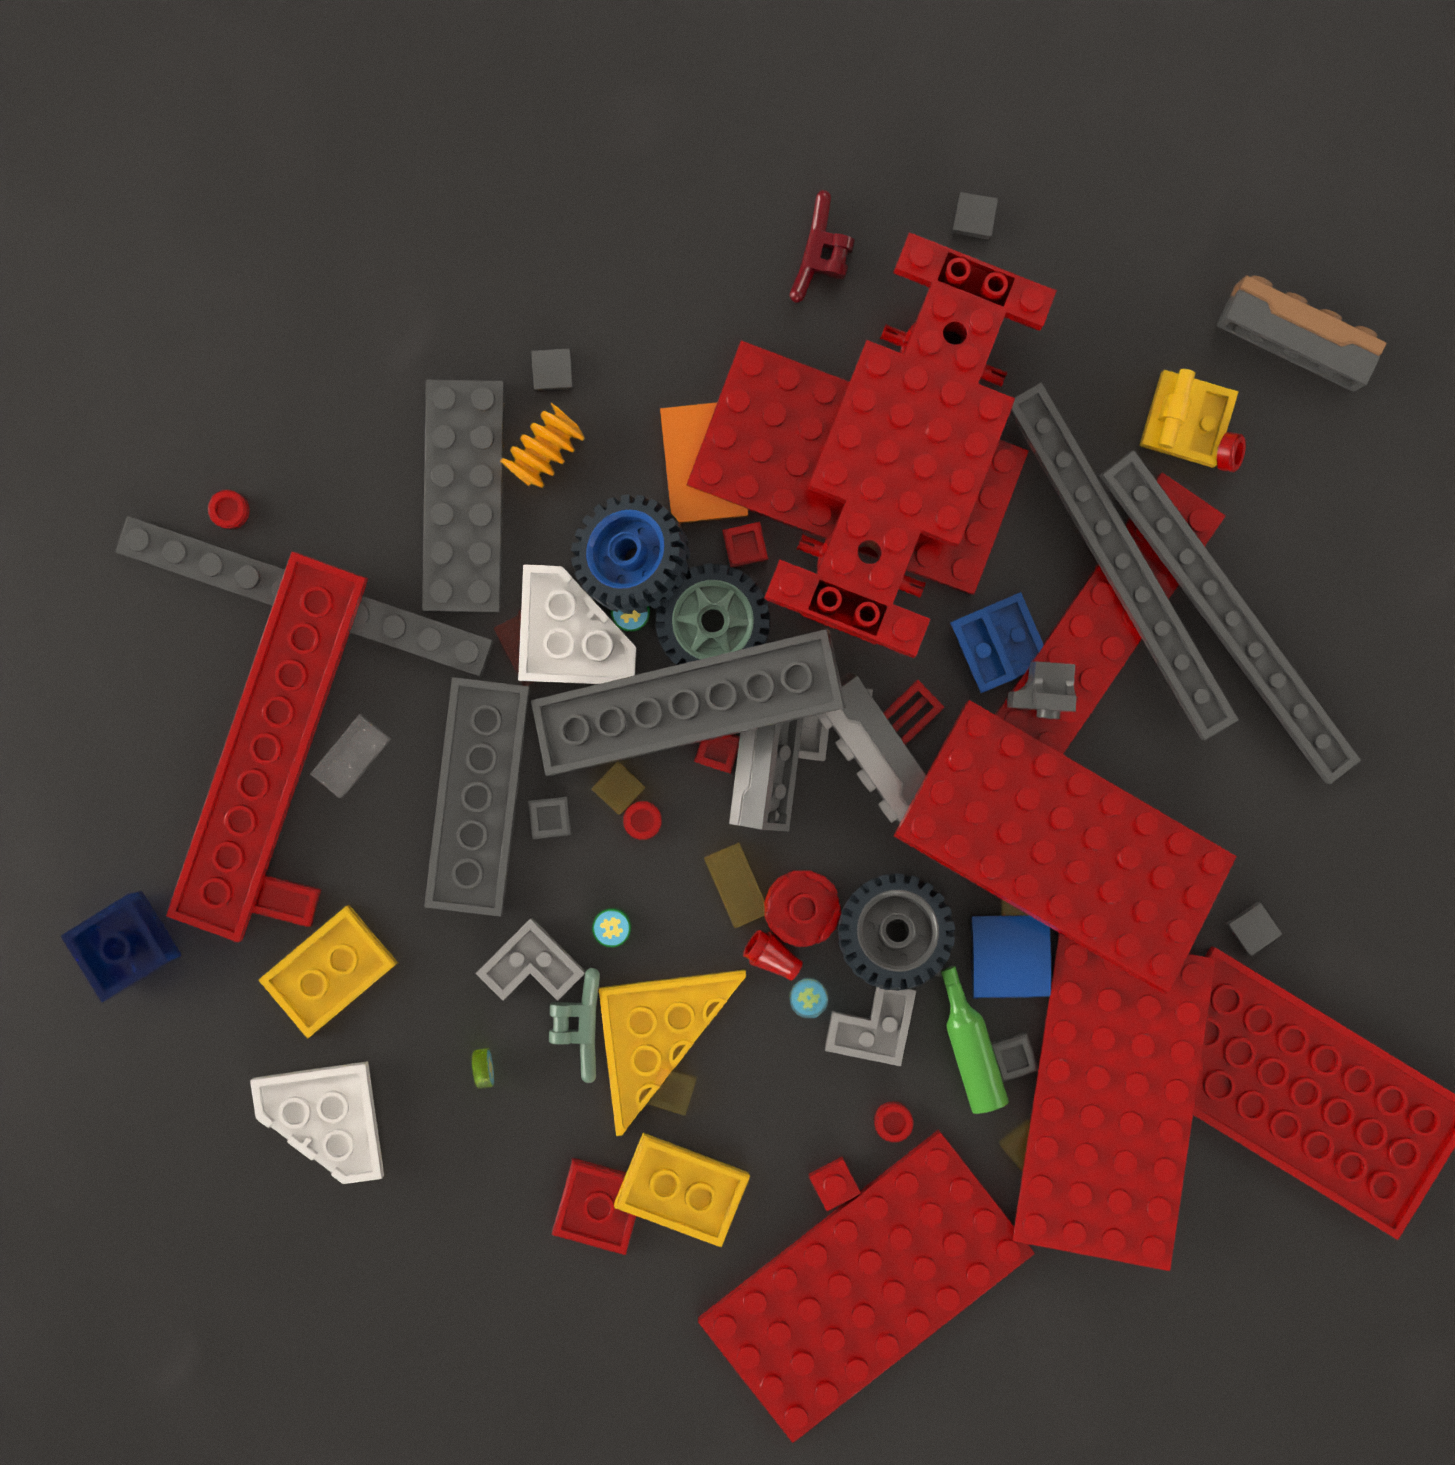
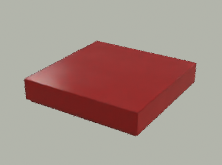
[552,1158,636,1255]

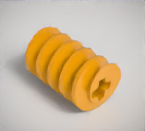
[500,403,585,488]

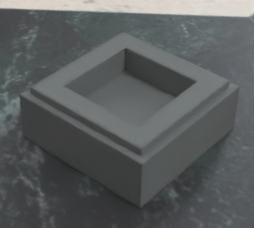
[952,192,998,240]
[531,348,573,392]
[528,796,572,839]
[1226,902,1282,956]
[991,1032,1038,1082]

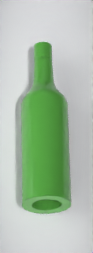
[941,966,1009,1114]

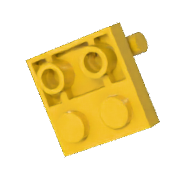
[1139,369,1239,468]

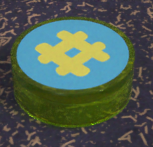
[472,1048,494,1089]

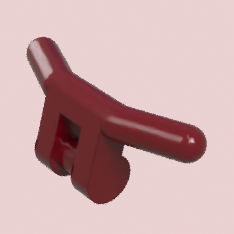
[790,190,855,303]

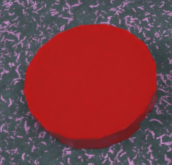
[764,870,841,947]

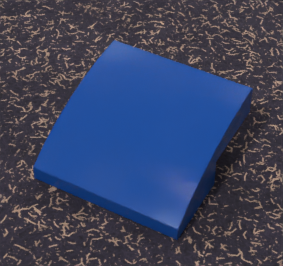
[950,592,1044,693]
[970,916,1051,999]

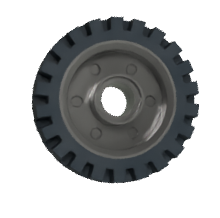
[838,873,955,991]

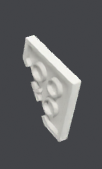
[518,565,637,684]
[250,1061,384,1184]

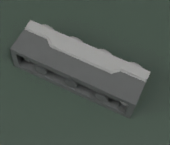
[816,671,926,823]
[729,718,803,832]

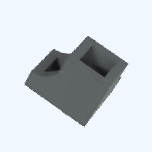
[1007,661,1077,719]

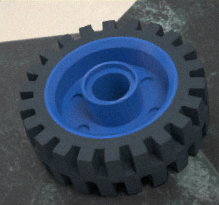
[571,494,690,614]

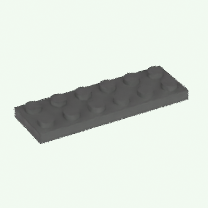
[422,380,505,613]
[424,677,530,917]

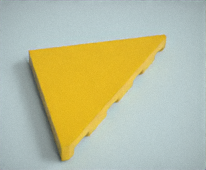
[599,970,746,1136]

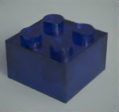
[61,890,182,1002]

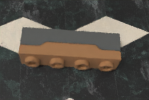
[1216,275,1387,392]

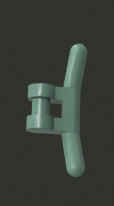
[549,968,600,1083]

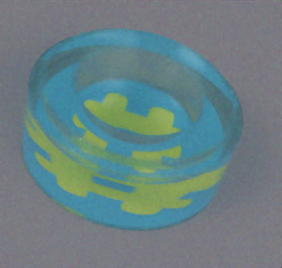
[789,978,828,1018]

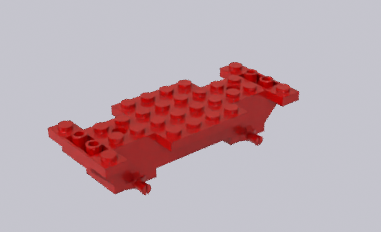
[764,232,1057,658]

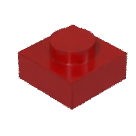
[809,1157,861,1211]

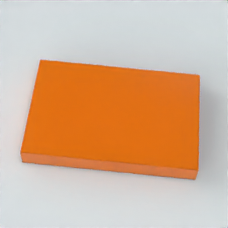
[660,403,748,524]

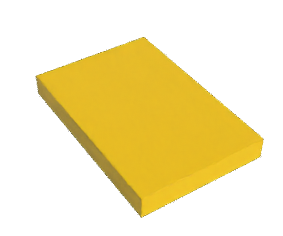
[259,905,398,1039]
[614,1133,750,1247]

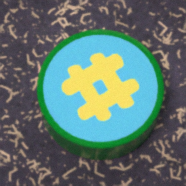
[611,606,650,632]
[592,908,631,947]

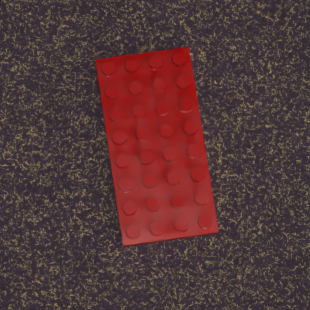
[686,340,1029,595]
[893,700,1237,993]
[1013,933,1216,1271]
[1193,946,1455,1240]
[698,1129,1035,1443]

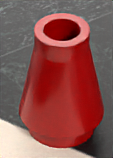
[743,930,803,981]

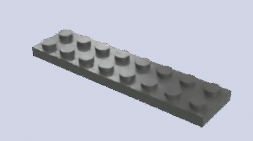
[531,629,846,776]

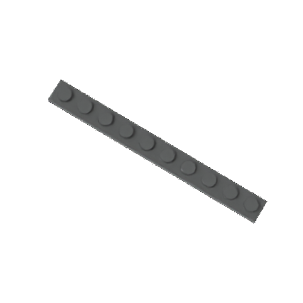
[1010,382,1238,740]
[1099,451,1361,784]
[115,516,494,677]

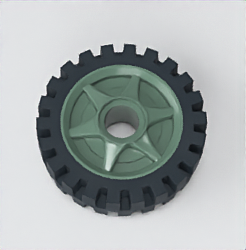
[656,564,770,665]

